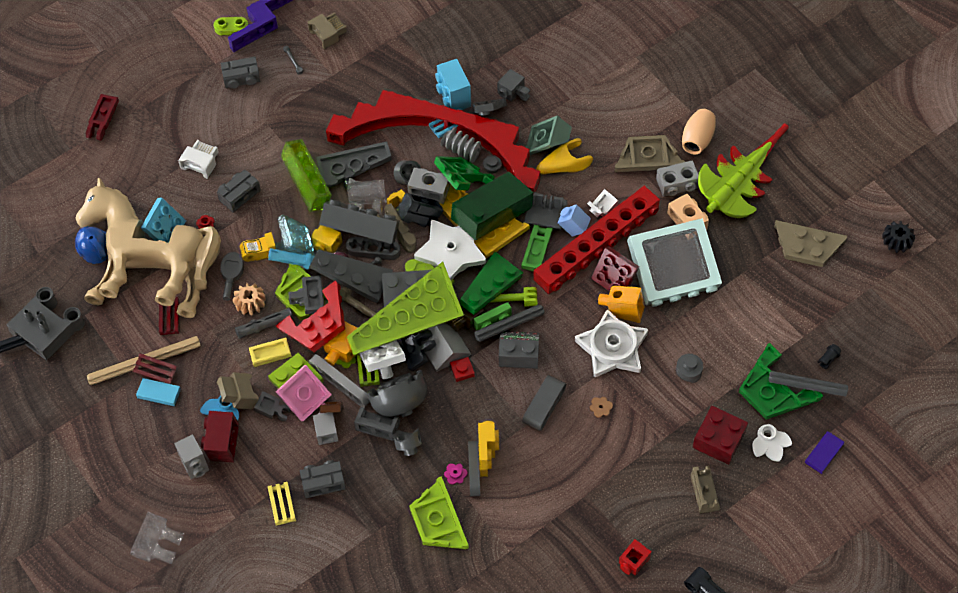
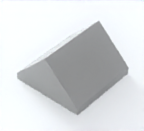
[421,323,471,372]

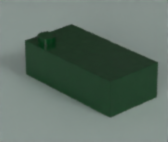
[451,171,534,241]

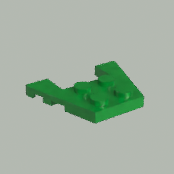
[434,156,495,190]
[739,343,823,420]

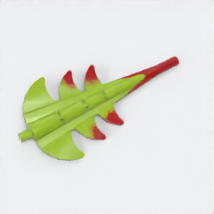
[698,124,789,218]

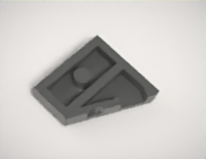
[472,98,507,115]

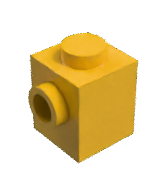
[311,225,342,254]

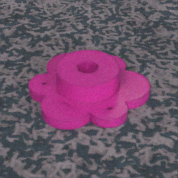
[444,464,468,485]

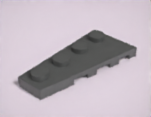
[316,141,392,190]

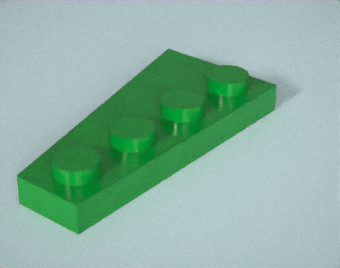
[459,252,523,315]

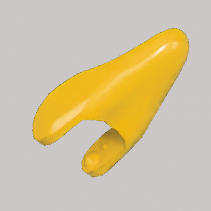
[536,138,593,174]

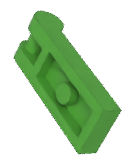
[521,225,553,272]

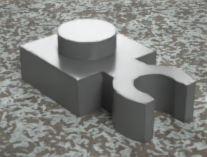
[254,391,291,421]

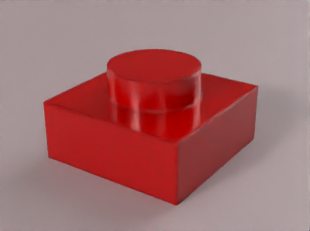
[450,357,475,382]

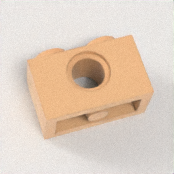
[667,194,709,240]

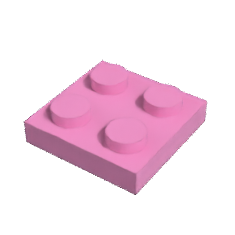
[276,365,332,421]

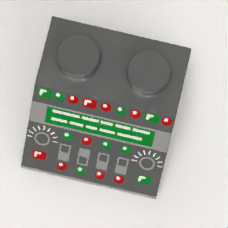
[499,331,540,369]

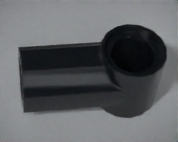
[684,567,726,593]

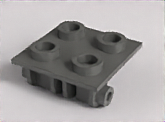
[524,192,568,229]

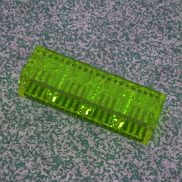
[281,139,332,212]

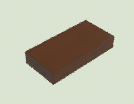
[320,401,343,413]

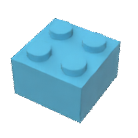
[435,59,471,110]

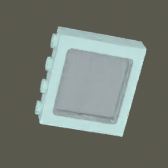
[627,218,722,307]

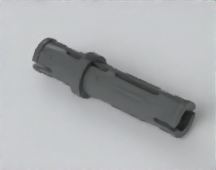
[235,307,293,339]

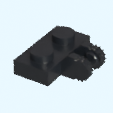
[398,330,436,371]

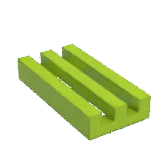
[357,354,380,387]

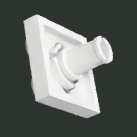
[360,340,406,379]

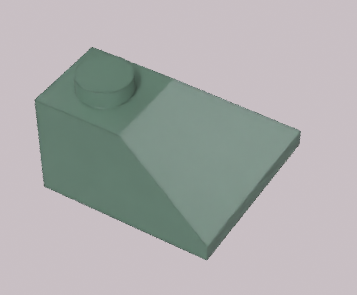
[526,115,572,155]

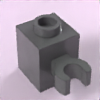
[497,69,530,102]

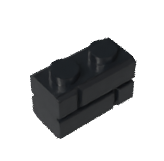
[397,193,443,227]

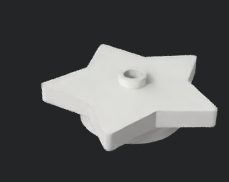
[414,220,486,280]
[575,310,648,377]

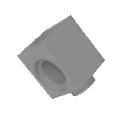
[313,412,338,445]

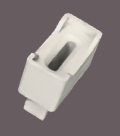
[178,140,218,179]

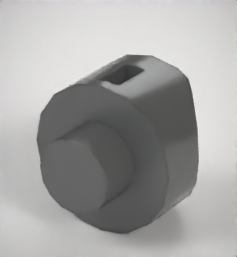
[394,160,421,185]
[676,354,703,383]
[393,428,422,456]

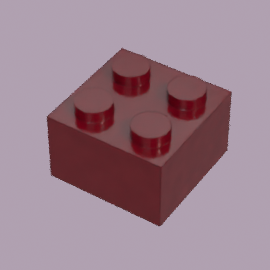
[692,405,748,465]
[201,411,239,463]

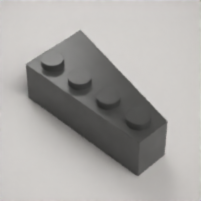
[319,199,400,244]

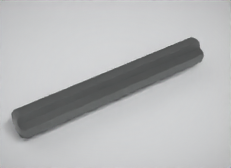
[474,305,544,342]
[769,371,848,396]

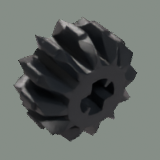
[882,221,916,253]

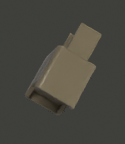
[307,12,347,49]
[216,372,259,410]

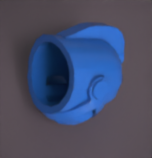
[75,226,108,264]

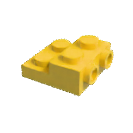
[478,421,499,477]

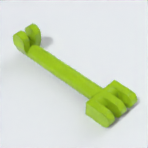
[491,287,538,306]

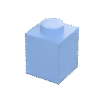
[558,204,591,237]

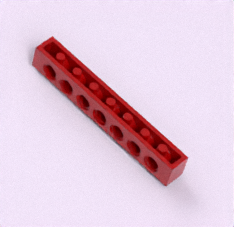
[533,185,660,295]

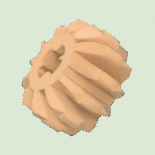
[233,283,266,316]

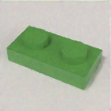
[474,302,512,331]

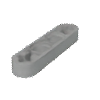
[308,354,370,407]

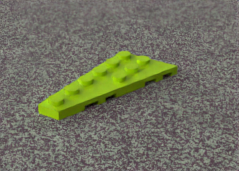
[347,261,464,355]

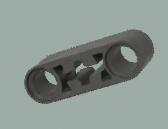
[522,375,567,431]

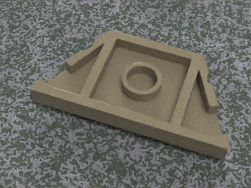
[615,135,685,172]
[774,220,847,267]

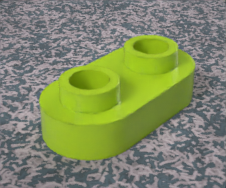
[213,17,249,36]

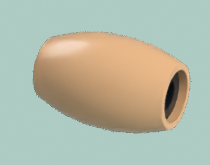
[682,109,716,155]

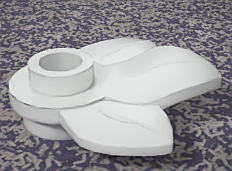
[752,424,792,462]

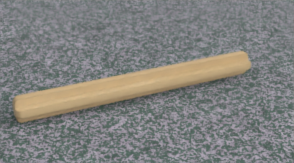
[87,336,200,385]

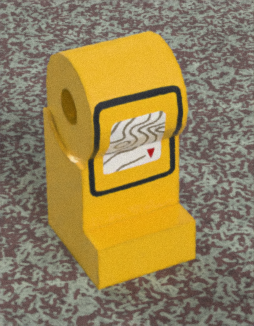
[239,232,276,262]

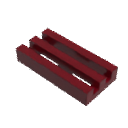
[159,297,179,335]
[133,353,177,384]

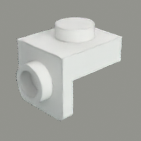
[587,189,619,218]

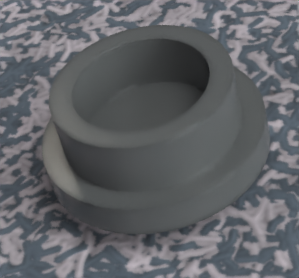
[483,155,501,173]

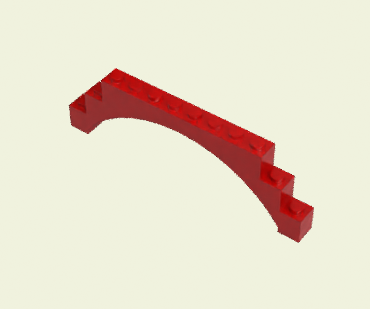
[326,90,540,192]

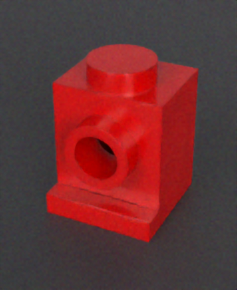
[619,539,652,575]

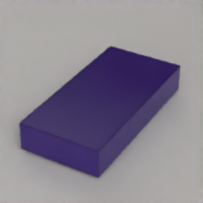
[805,431,845,474]

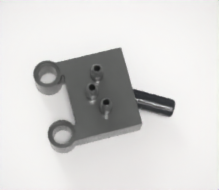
[0,287,85,361]

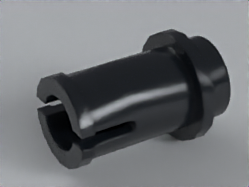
[817,344,841,369]

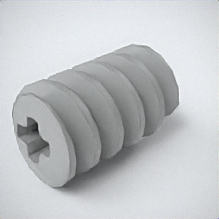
[440,127,481,163]

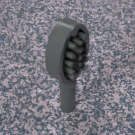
[220,252,244,301]

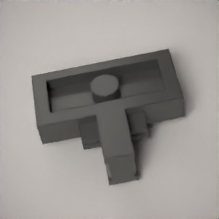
[289,276,324,314]

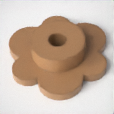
[590,397,613,418]

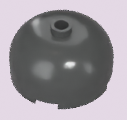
[366,370,427,417]

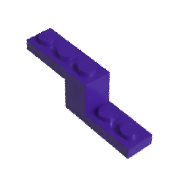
[228,0,293,52]

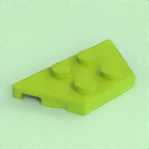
[275,264,328,320]
[409,476,469,549]

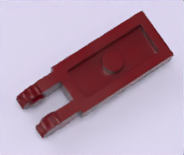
[86,94,119,141]

